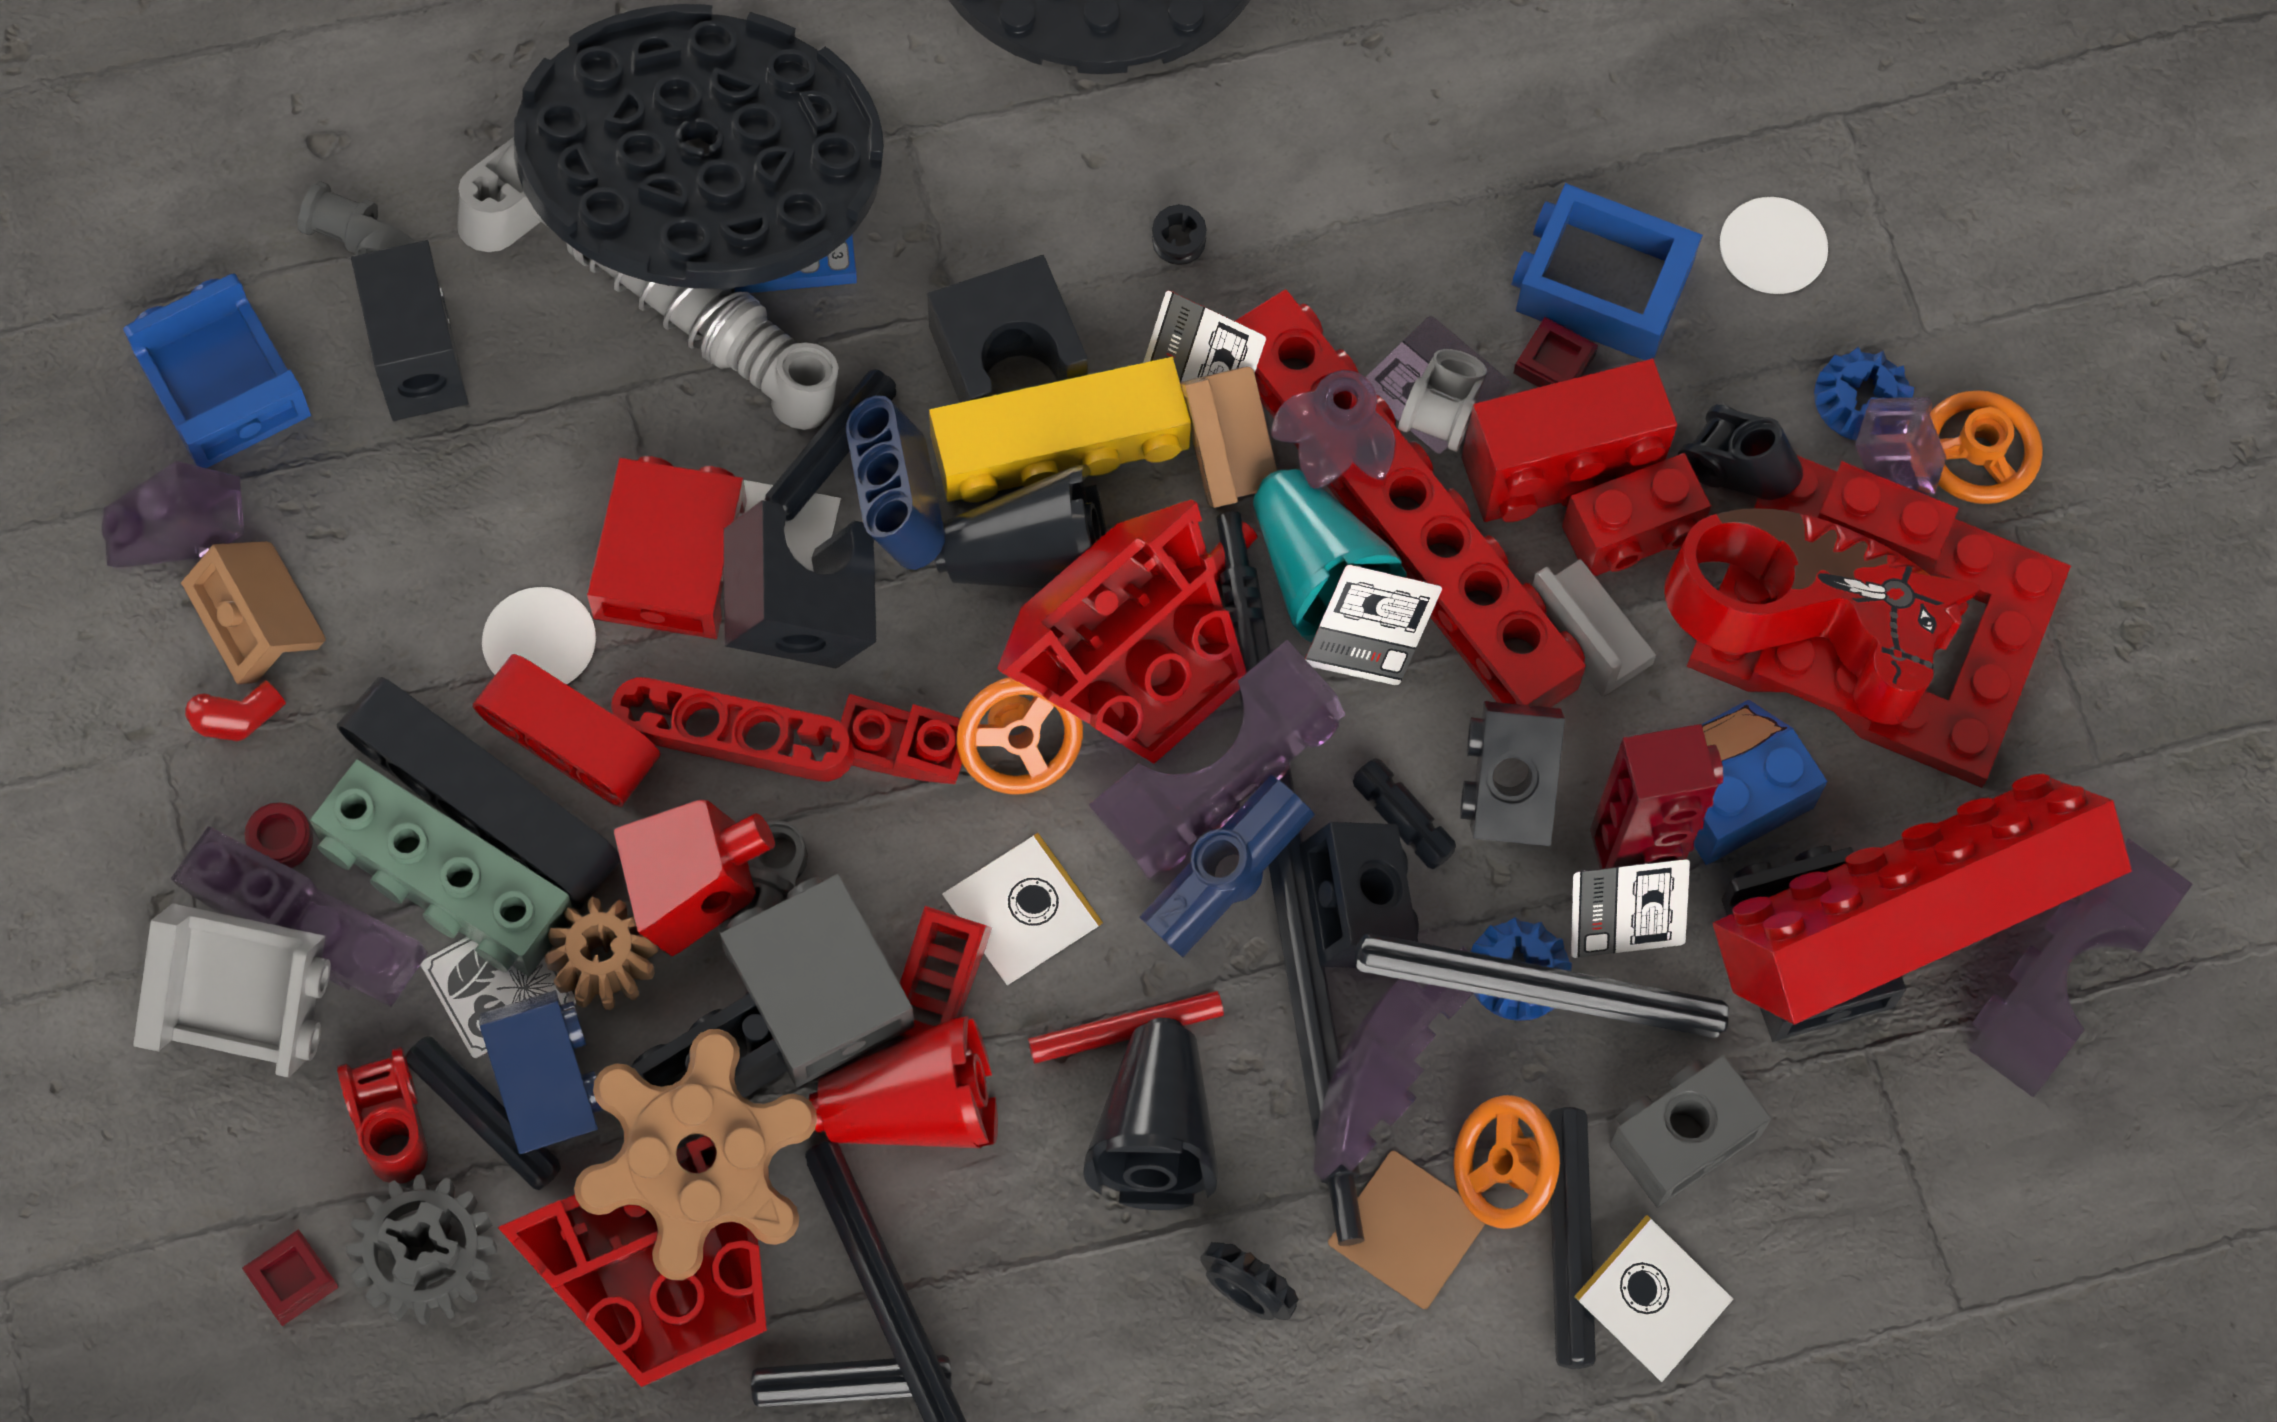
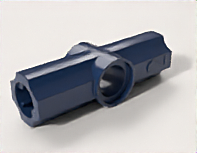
[1139,774,1315,958]

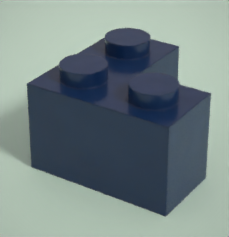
[479,990,604,1154]

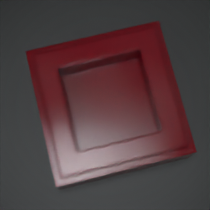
[1513,317,1598,387]
[242,1229,339,1326]

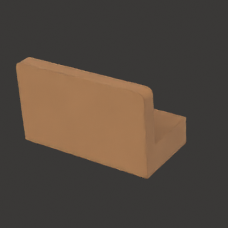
[1180,366,1277,508]
[181,541,326,684]

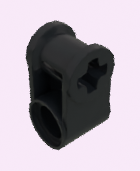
[1678,404,1803,500]

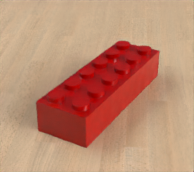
[1712,774,2132,1024]

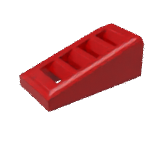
[899,906,992,1038]

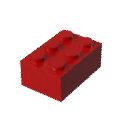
[1461,358,1678,523]

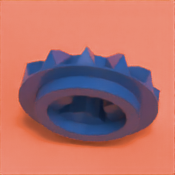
[1814,346,1914,442]
[1470,917,1572,1021]

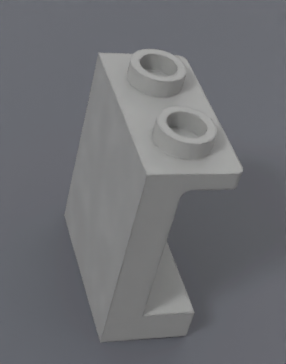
[133,903,331,1078]

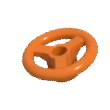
[1920,390,2043,504]
[957,677,1083,795]
[1453,1095,1560,1229]

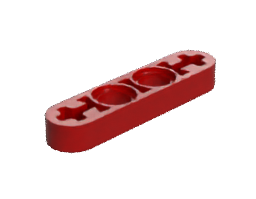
[611,677,855,782]

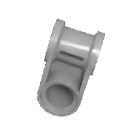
[1398,349,1487,452]

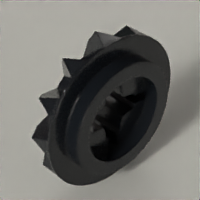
[1200,1242,1299,1320]

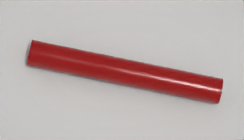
[1028,991,1224,1064]

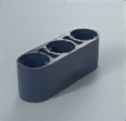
[846,395,945,570]

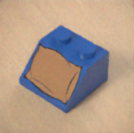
[1694,700,1828,865]

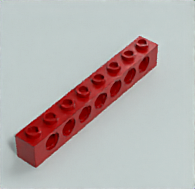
[1235,289,1586,707]

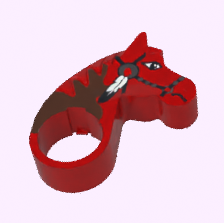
[1664,509,1980,725]

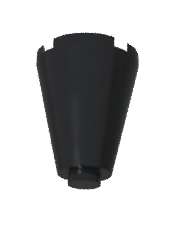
[934,464,1107,588]
[1083,1018,1218,1210]

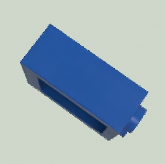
[1511,183,1703,360]

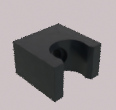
[351,240,469,421]
[927,254,1088,403]
[724,500,876,669]

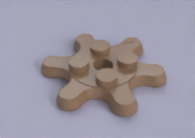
[574,1029,817,1280]

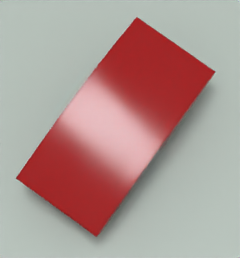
[831,693,962,784]

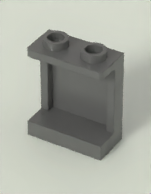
[720,874,914,1088]

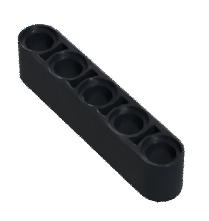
[337,677,621,910]

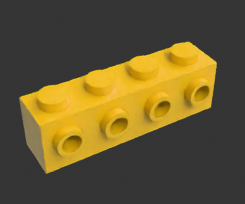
[929,357,1191,502]

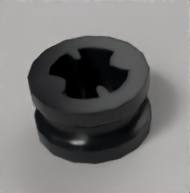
[1152,204,1207,265]

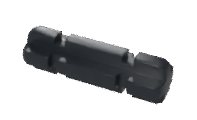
[1353,758,1456,869]

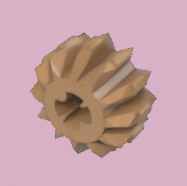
[545,896,658,1011]

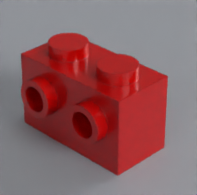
[1562,453,1711,576]

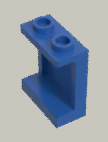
[123,274,312,472]

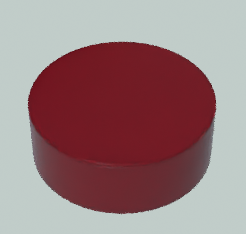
[245,802,313,871]

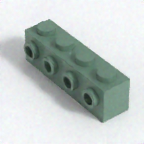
[310,759,573,977]

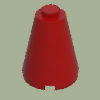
[809,1016,998,1148]

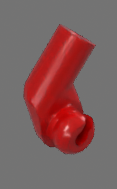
[185,680,286,741]

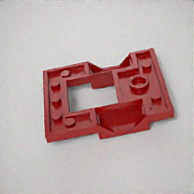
[1686,455,2071,788]

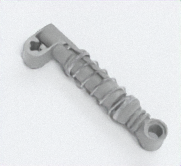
[457,137,839,430]

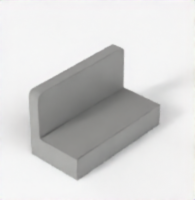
[1532,559,1656,697]

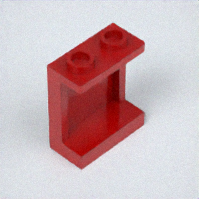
[587,456,747,640]

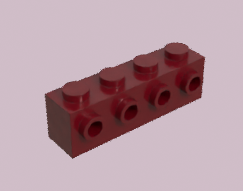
[1590,724,1724,870]

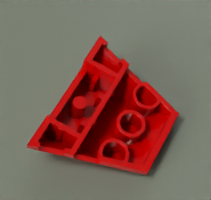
[997,499,1249,764]
[497,1136,767,1387]

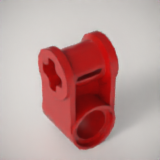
[337,1047,428,1184]

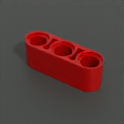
[472,654,661,807]

